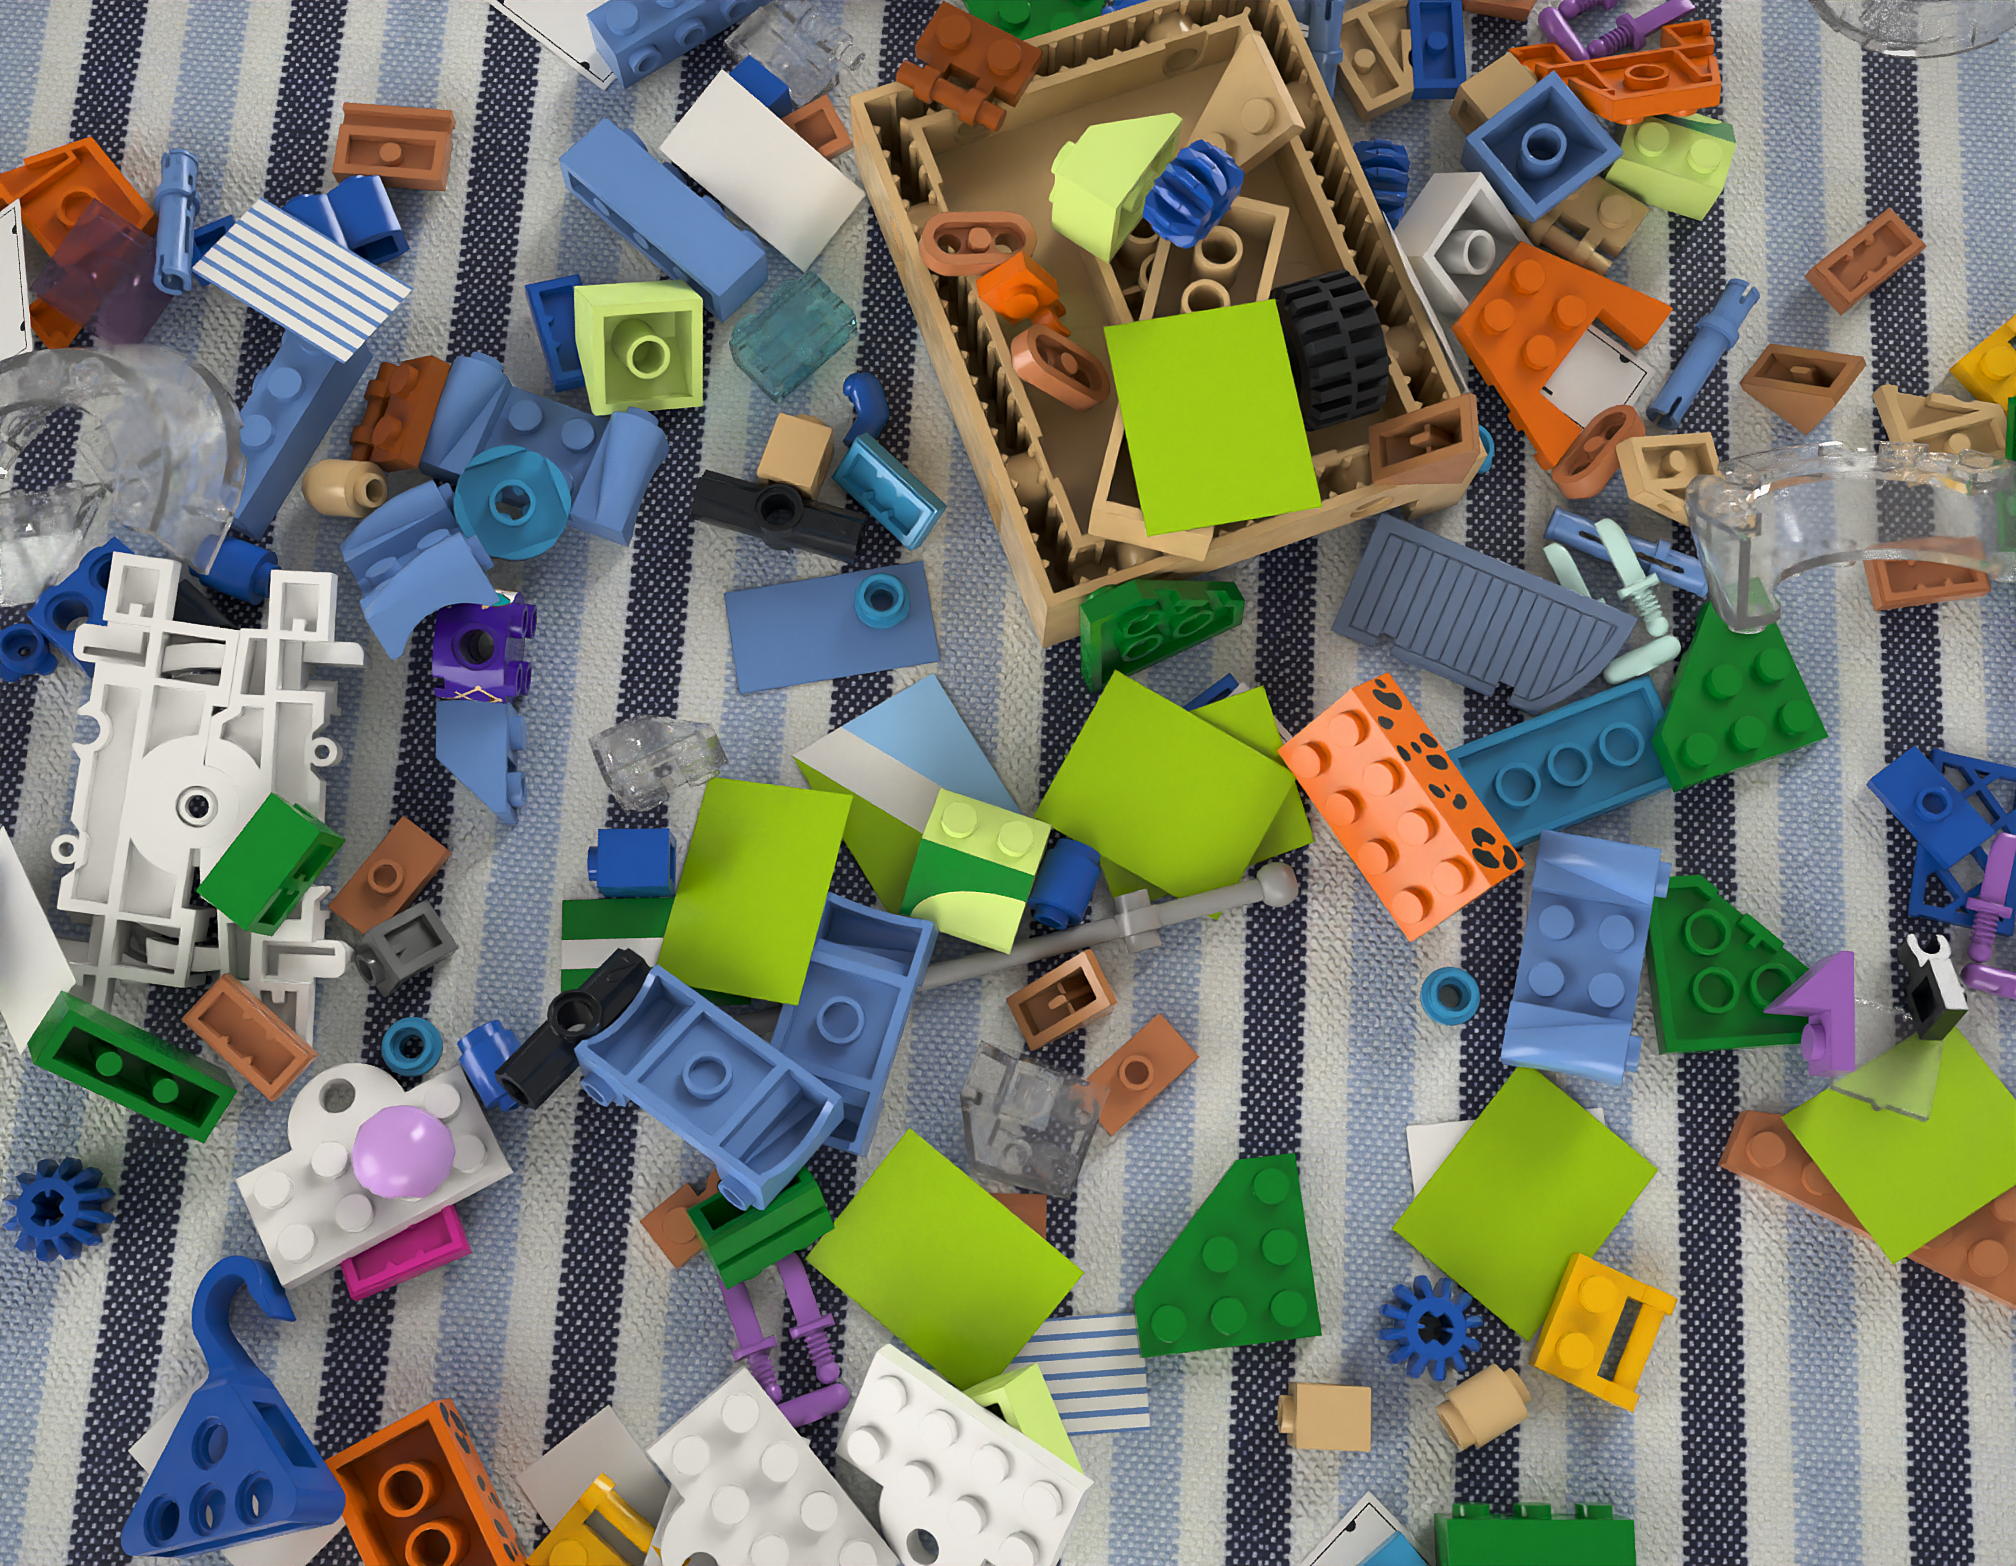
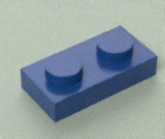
[1406,0,1467,99]

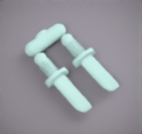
[1542,518,1681,685]

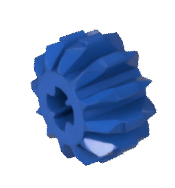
[1143,139,1244,249]
[1353,139,1410,232]
[2,1157,116,1262]
[1377,1275,1483,1381]

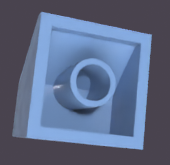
[1461,70,1624,223]

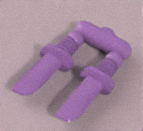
[1538,0,1696,61]
[1960,833,2016,999]
[716,1252,850,1428]

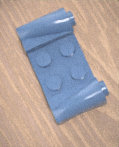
[418,352,670,547]
[339,479,500,661]
[1500,829,1672,1087]
[770,892,939,1158]
[574,964,844,1211]

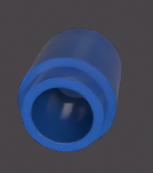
[188,533,282,605]
[1027,838,1101,930]
[457,1020,521,1113]

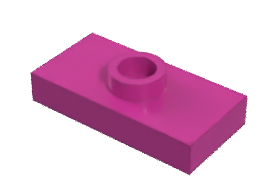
[340,1204,473,1302]

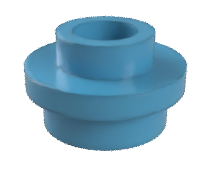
[854,573,910,629]
[1420,967,1480,1026]
[381,1017,443,1077]

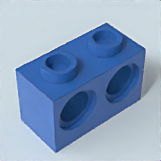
[26,536,136,679]

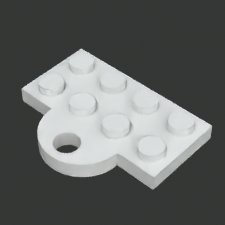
[235,1063,514,1291]
[835,1344,1095,1566]
[645,1365,901,1566]

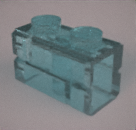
[729,271,858,404]

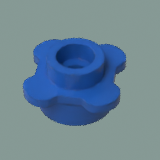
[0,623,58,683]

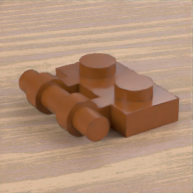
[896,1,1043,132]
[349,355,450,473]

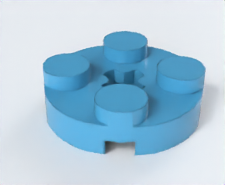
[453,445,571,562]

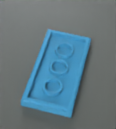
[1446,674,1671,849]

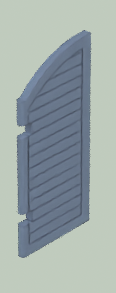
[1330,512,1639,717]

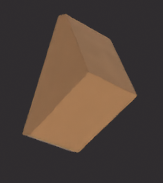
[1739,343,1867,436]
[1368,392,1481,485]
[1006,949,1118,1051]

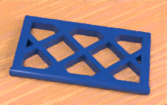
[1908,748,2016,937]

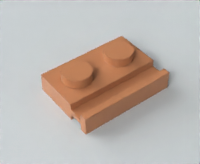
[332,102,456,192]

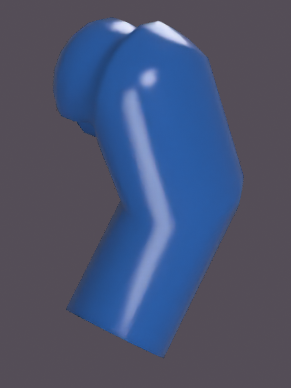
[843,372,890,449]

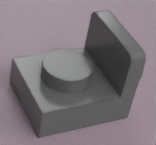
[354,899,459,997]

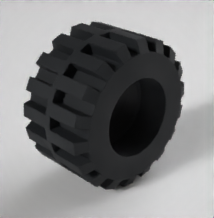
[1269,269,1389,432]

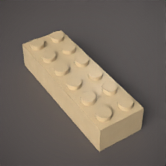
[1088,196,1290,561]

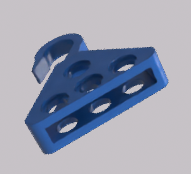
[121,1255,346,1558]

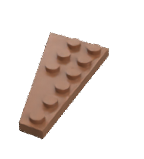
[1718,1110,2016,1311]

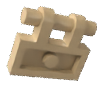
[1513,175,1650,276]

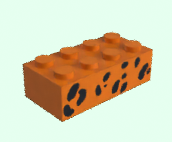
[1277,672,1526,943]
[324,1398,529,1566]

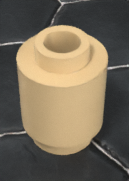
[302,459,388,519]
[1435,1363,1532,1451]

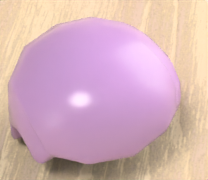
[351,1105,456,1199]

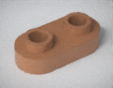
[919,211,1037,276]
[1011,324,1110,412]
[1551,404,1646,499]

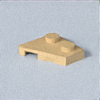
[1336,0,1414,123]
[1186,32,1306,176]
[1872,384,2007,490]
[1615,432,1739,541]

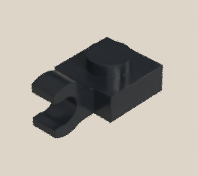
[1897,934,1969,1041]

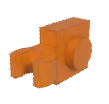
[976,250,1071,338]

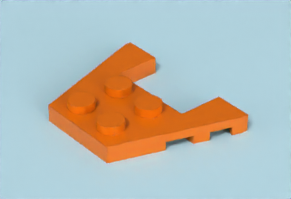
[1508,19,1721,125]
[0,136,159,357]
[1450,241,1673,471]

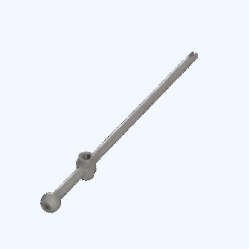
[733,862,1299,1035]

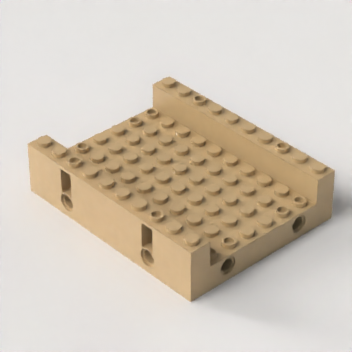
[849,0,1488,649]

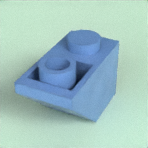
[436,700,527,824]

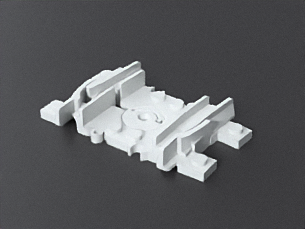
[51,551,373,1047]

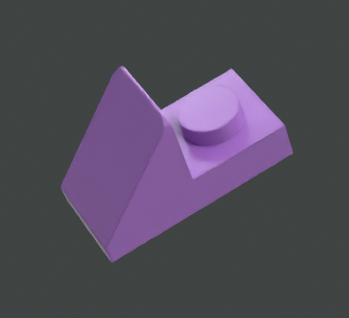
[1763,951,1855,1077]

